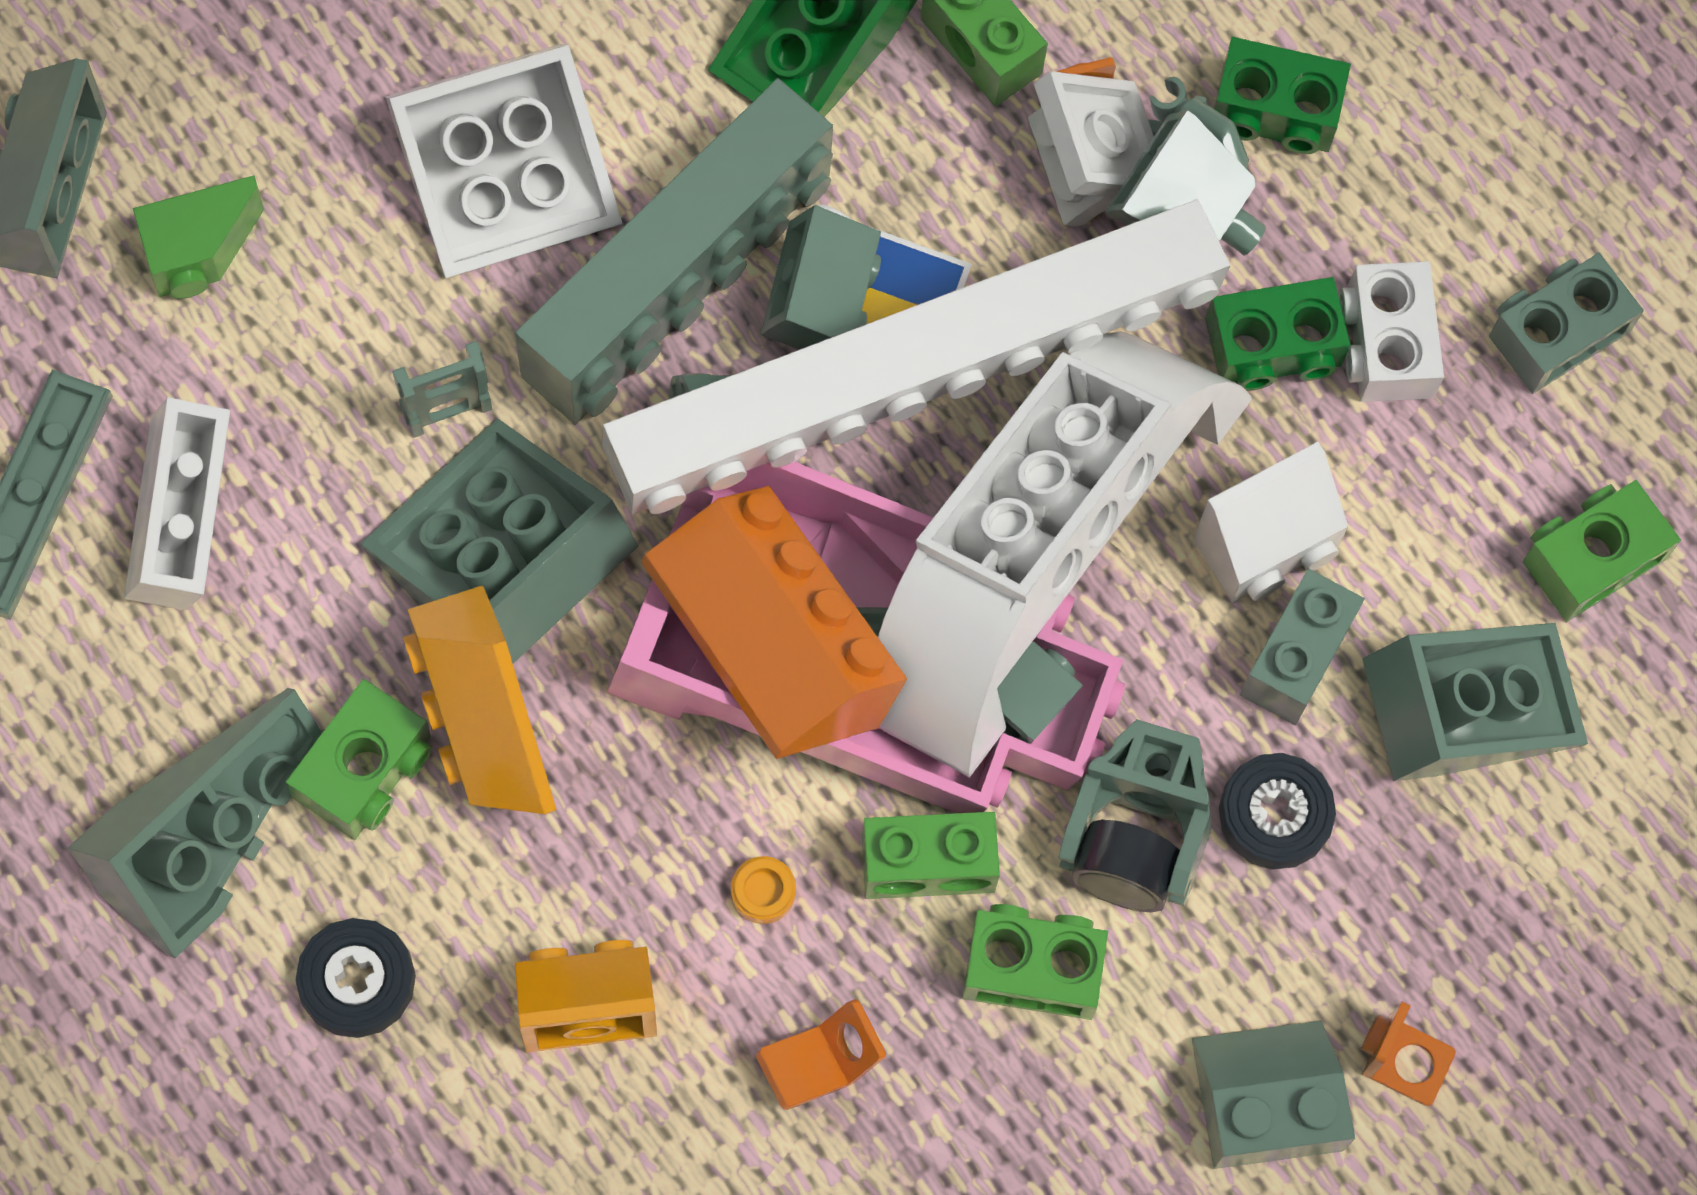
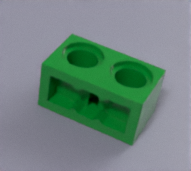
[1214,36,1351,154]
[1205,277,1350,391]

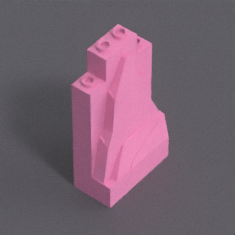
[607,462,1125,813]

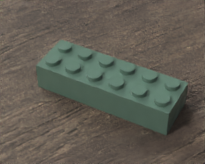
[515,78,833,425]

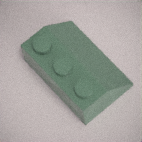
[0,58,107,279]

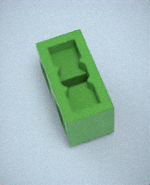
[861,812,1000,899]
[962,904,1108,1020]

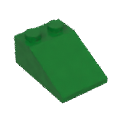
[708,0,917,117]

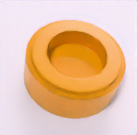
[731,856,796,924]

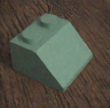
[1192,1020,1356,1169]

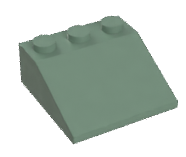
[360,418,639,663]

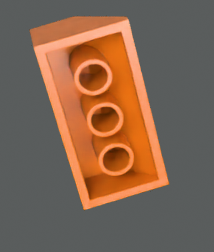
[641,486,907,759]

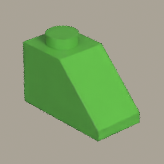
[133,175,264,299]

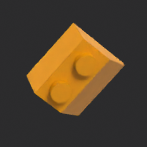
[515,940,657,1053]

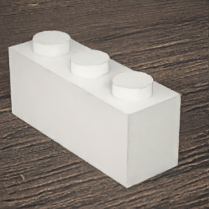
[124,397,230,610]

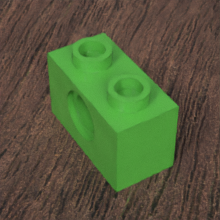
[921,0,1048,107]
[1523,480,1681,623]
[286,678,432,840]

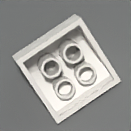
[385,44,623,278]

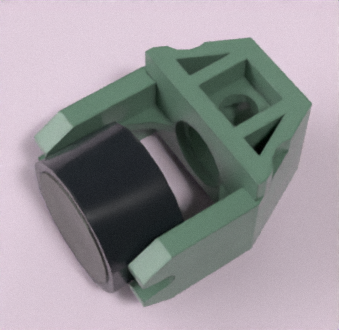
[1058,719,1211,913]

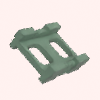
[392,341,492,438]

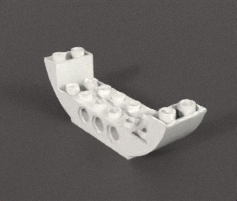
[878,331,1252,778]

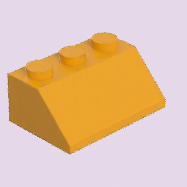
[402,585,557,814]

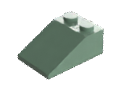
[1362,623,1588,781]

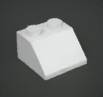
[1193,442,1348,603]

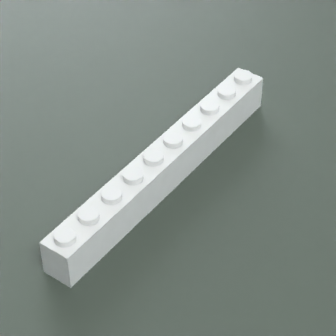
[602,199,1231,515]

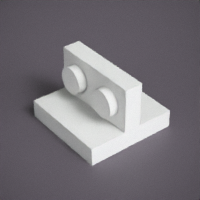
[1028,71,1154,226]

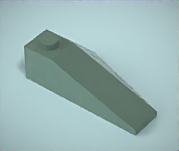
[68,688,322,958]

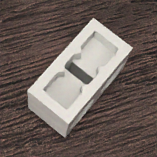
[1339,261,1444,402]

